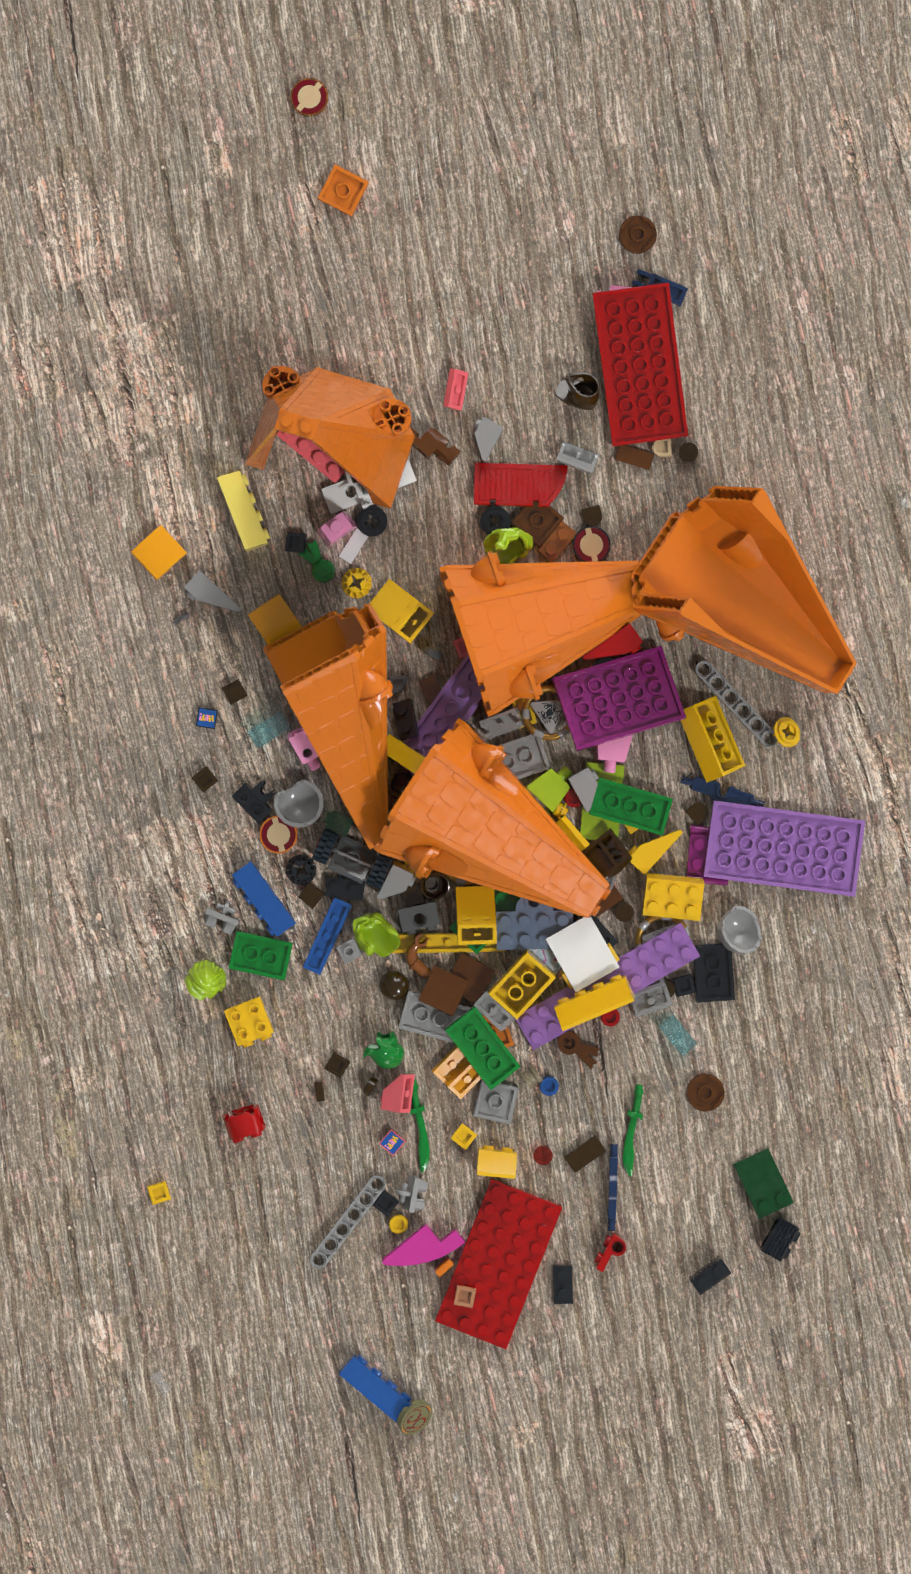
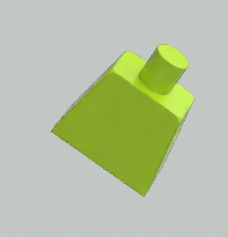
[526,765,573,812]

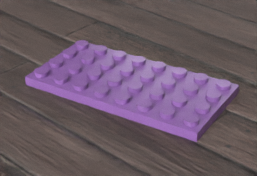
[703,801,865,897]

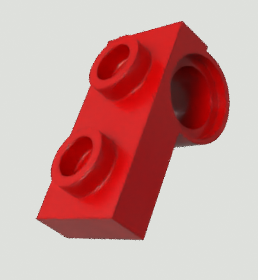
[594,1232,626,1272]

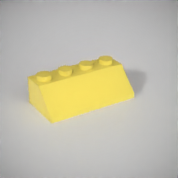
[217,471,270,552]

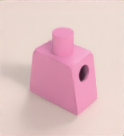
[317,511,358,548]
[287,726,321,771]
[595,735,633,773]

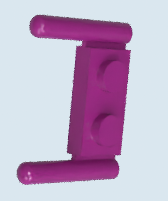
[686,825,728,886]

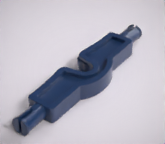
[680,776,765,807]
[607,1144,618,1231]

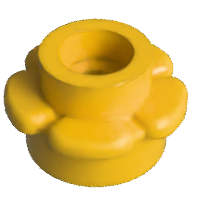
[553,802,569,820]

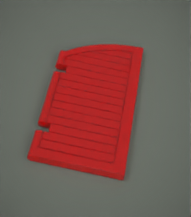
[474,463,568,507]

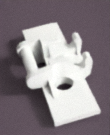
[321,459,417,514]

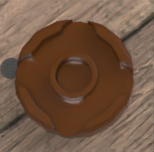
[619,215,657,254]
[686,1073,725,1112]

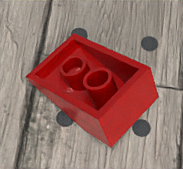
[581,623,643,661]

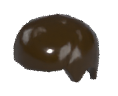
[388,770,413,799]
[419,871,450,900]
[379,971,410,1000]

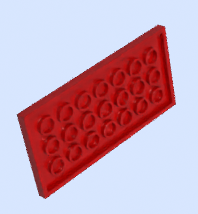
[592,282,689,447]
[435,1178,563,1349]

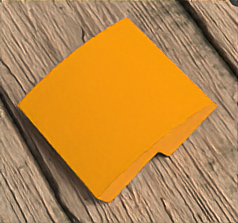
[131,525,187,581]
[248,594,302,645]
[432,1046,481,1099]

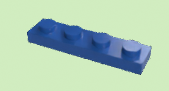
[303,897,352,975]

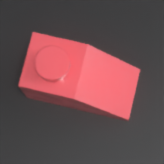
[381,1074,415,1113]

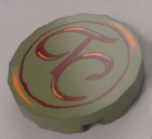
[397,1399,432,1435]

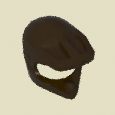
[555,373,599,410]

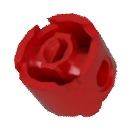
[223,1104,266,1143]

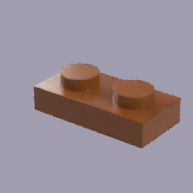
[538,521,576,562]

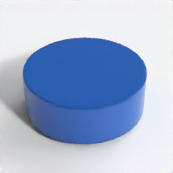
[539,1076,559,1096]

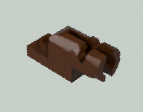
[410,427,461,466]

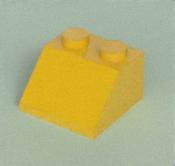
[476,1145,517,1179]

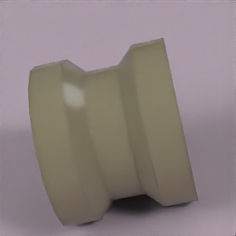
[520,1065,543,1089]

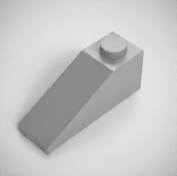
[184,571,243,613]

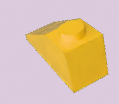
[628,829,683,875]

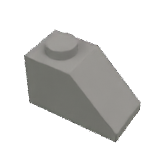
[473,417,504,463]
[568,767,599,812]
[377,860,416,899]

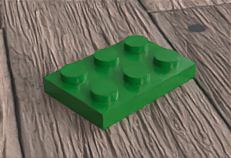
[229,931,293,981]

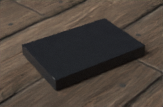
[694,943,735,1003]

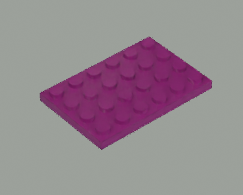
[552,646,686,752]

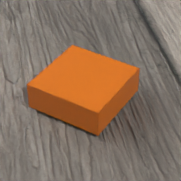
[435,1257,454,1277]

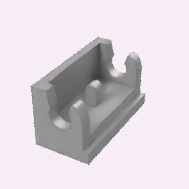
[556,441,599,475]
[479,708,525,739]
[474,991,516,1032]

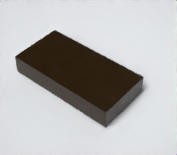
[564,1135,606,1173]

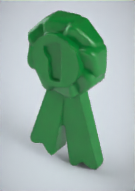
[298,541,336,583]

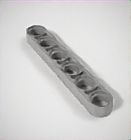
[695,661,777,748]
[310,1175,386,1269]

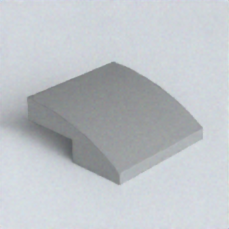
[632,977,673,1018]

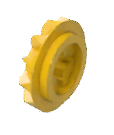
[341,567,372,598]
[772,717,800,748]

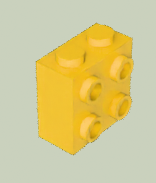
[224,996,274,1048]

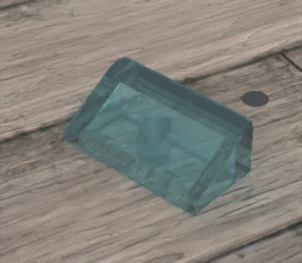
[247,711,290,749]
[658,1014,697,1056]

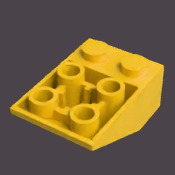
[369,579,434,644]
[455,886,497,945]

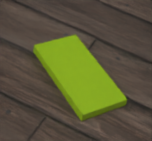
[580,762,624,840]

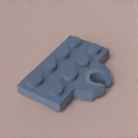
[496,897,574,950]

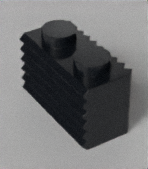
[759,1215,801,1262]
[689,1256,731,1296]

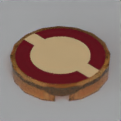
[290,78,329,117]

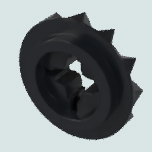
[357,506,387,537]
[480,506,511,535]
[286,855,317,885]

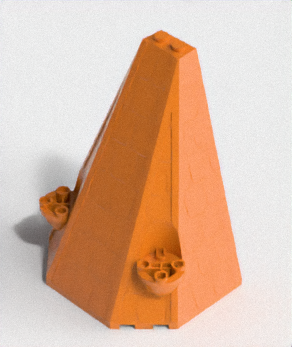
[245,366,415,509]
[631,486,857,694]
[439,551,641,717]
[263,603,393,849]
[374,718,611,918]

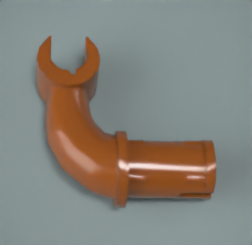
[405,932,431,979]

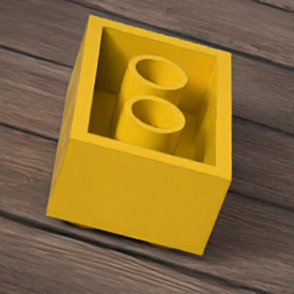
[642,873,705,921]
[489,949,556,1019]

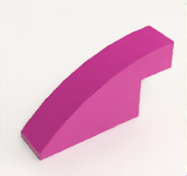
[382,1223,465,1266]

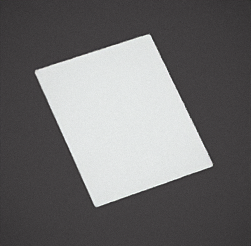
[546,917,619,992]

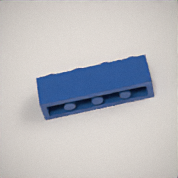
[232,861,296,937]
[339,1354,412,1423]

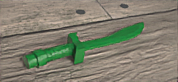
[410,1079,430,1172]
[623,1084,644,1177]

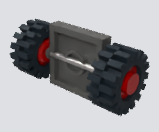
[311,827,394,889]

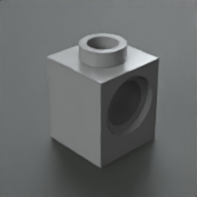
[336,937,363,964]

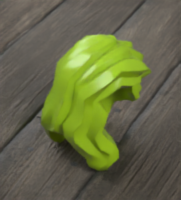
[483,527,533,564]
[353,912,401,957]
[184,960,227,1001]

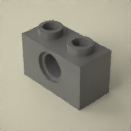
[398,901,440,935]

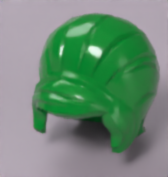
[363,1031,404,1069]

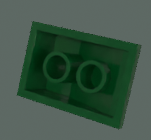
[733,1148,794,1219]

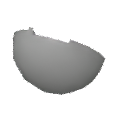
[274,779,323,828]
[717,905,762,954]

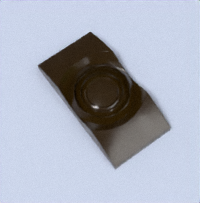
[582,828,633,880]

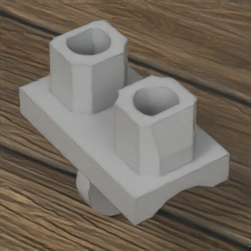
[205,900,240,934]
[395,1175,428,1213]

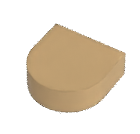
[652,439,672,457]

